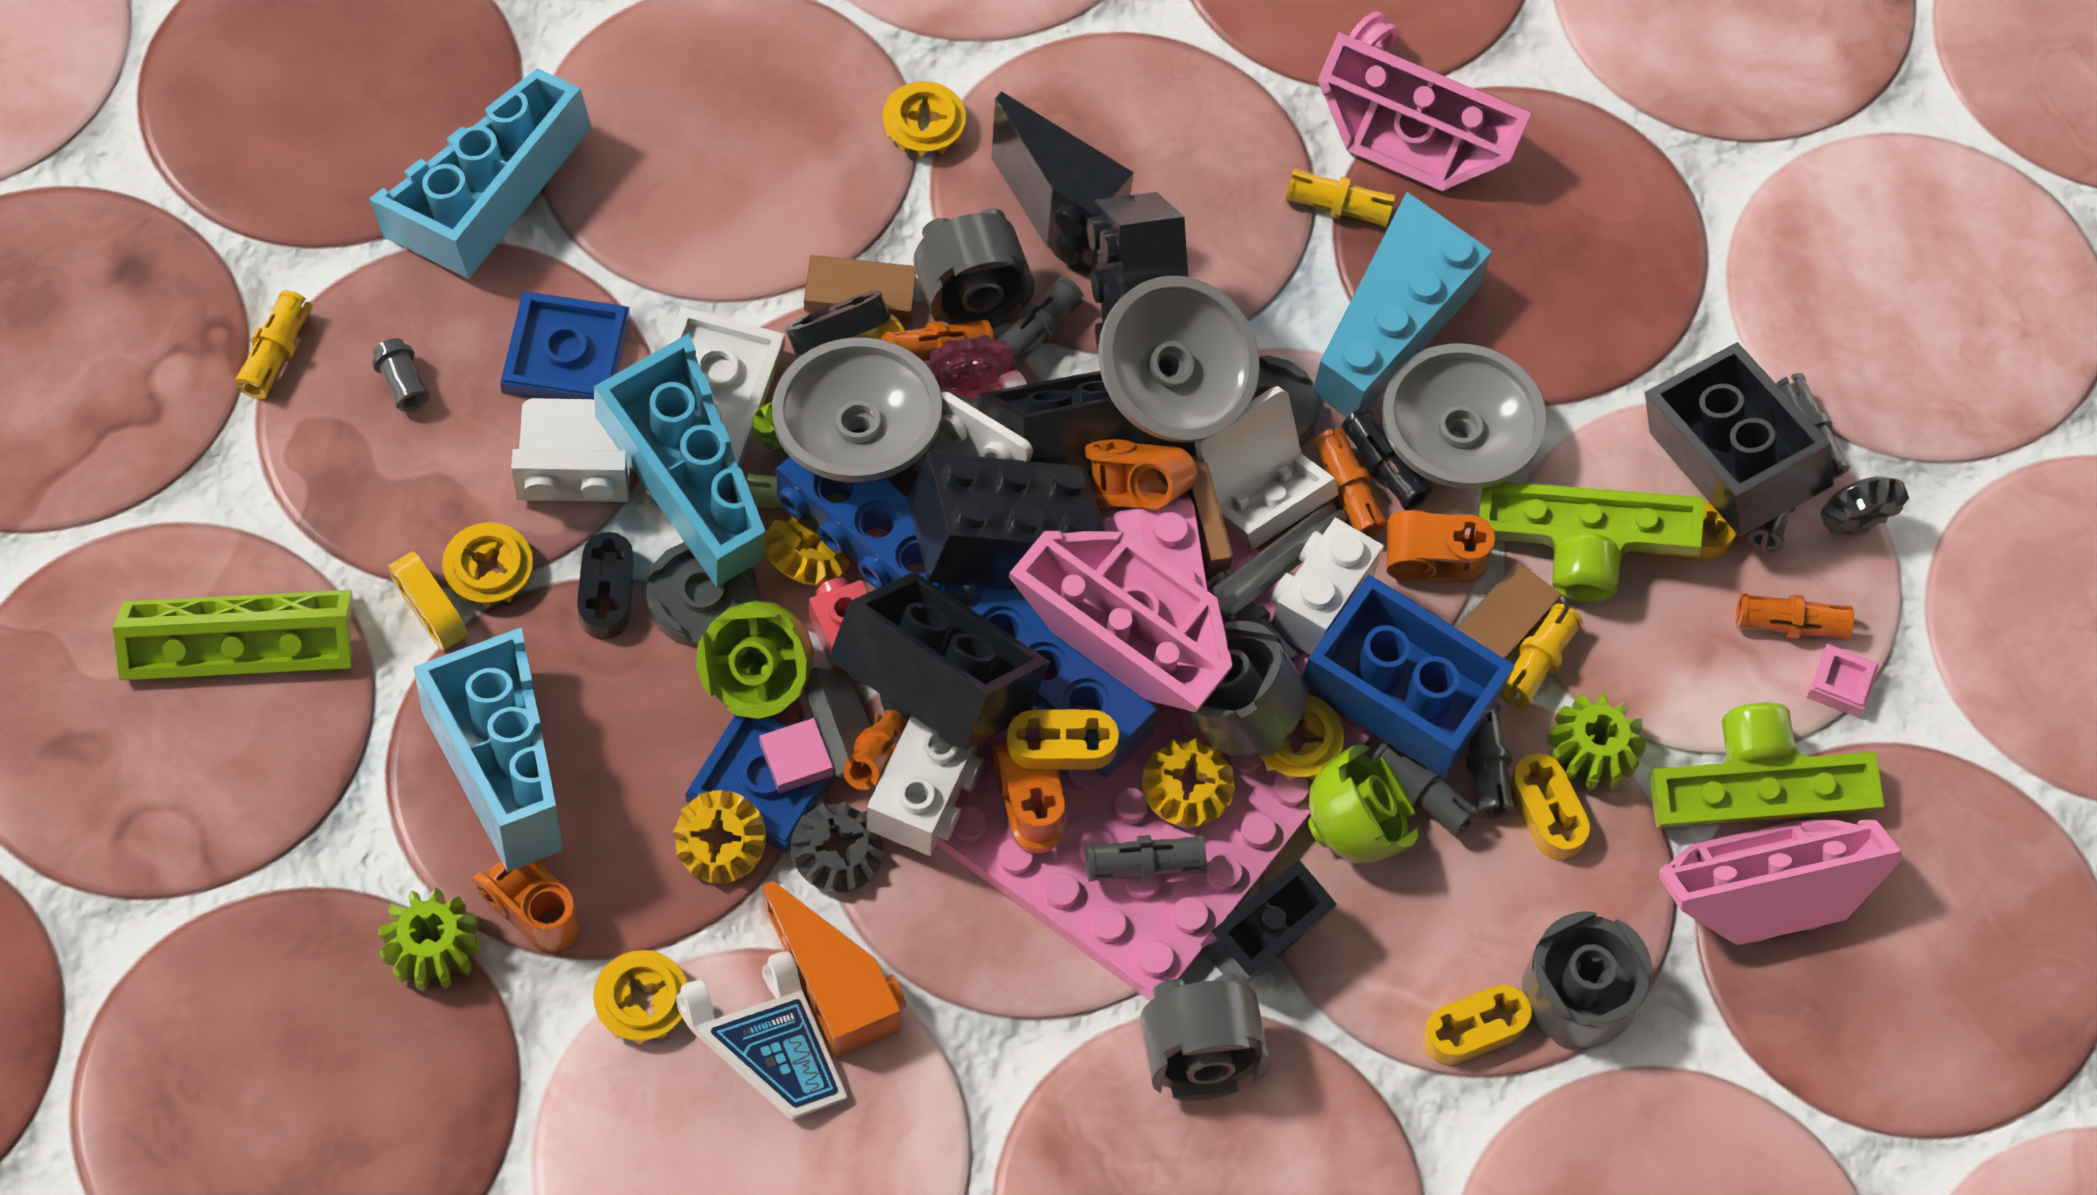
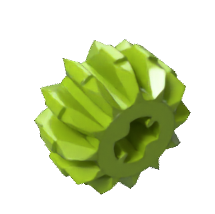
[1547,692,1646,792]
[378,887,481,992]

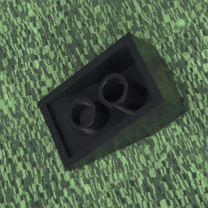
[991,91,1134,273]

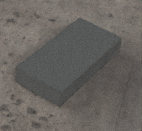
[804,667,884,778]

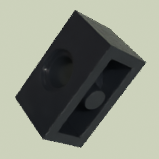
[1200,859,1337,982]

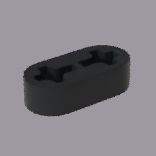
[785,291,891,355]
[577,532,635,639]

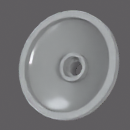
[1098,276,1259,442]
[772,337,942,482]
[1382,343,1547,489]

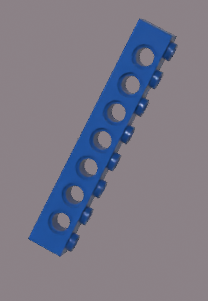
[776,456,1157,778]

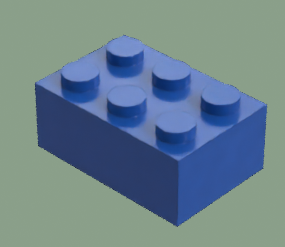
[1302,574,1515,778]

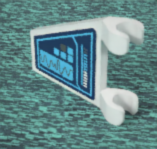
[676,951,847,1120]

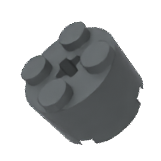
[913,208,1035,329]
[1185,621,1309,756]
[1521,911,1652,1049]
[1140,973,1271,1101]

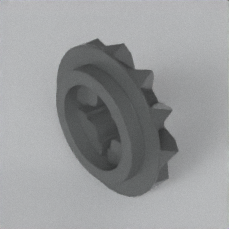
[1820,476,1909,535]
[791,801,884,893]

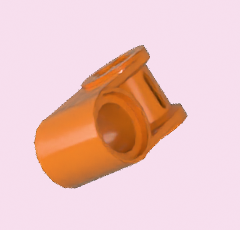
[1085,439,1197,510]
[1386,510,1495,583]
[992,738,1065,853]
[471,860,580,953]

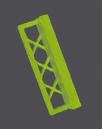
[112,590,354,680]

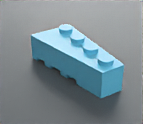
[369,68,592,279]
[1314,192,1492,418]
[594,333,766,587]
[413,627,563,872]

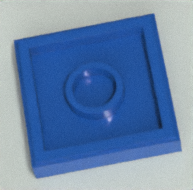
[500,291,630,399]
[685,715,835,853]

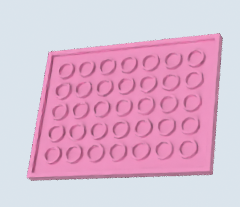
[936,527,1375,1001]

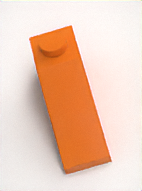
[763,881,906,1059]

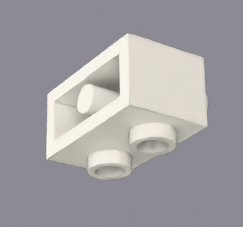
[1270,517,1384,655]
[866,716,984,856]

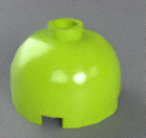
[696,600,814,719]
[1309,744,1418,863]

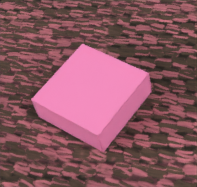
[1806,643,1880,718]
[759,718,833,793]

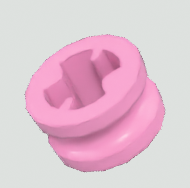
[1350,11,1399,52]

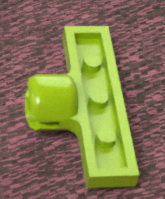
[1479,482,1705,603]
[1648,702,1885,829]

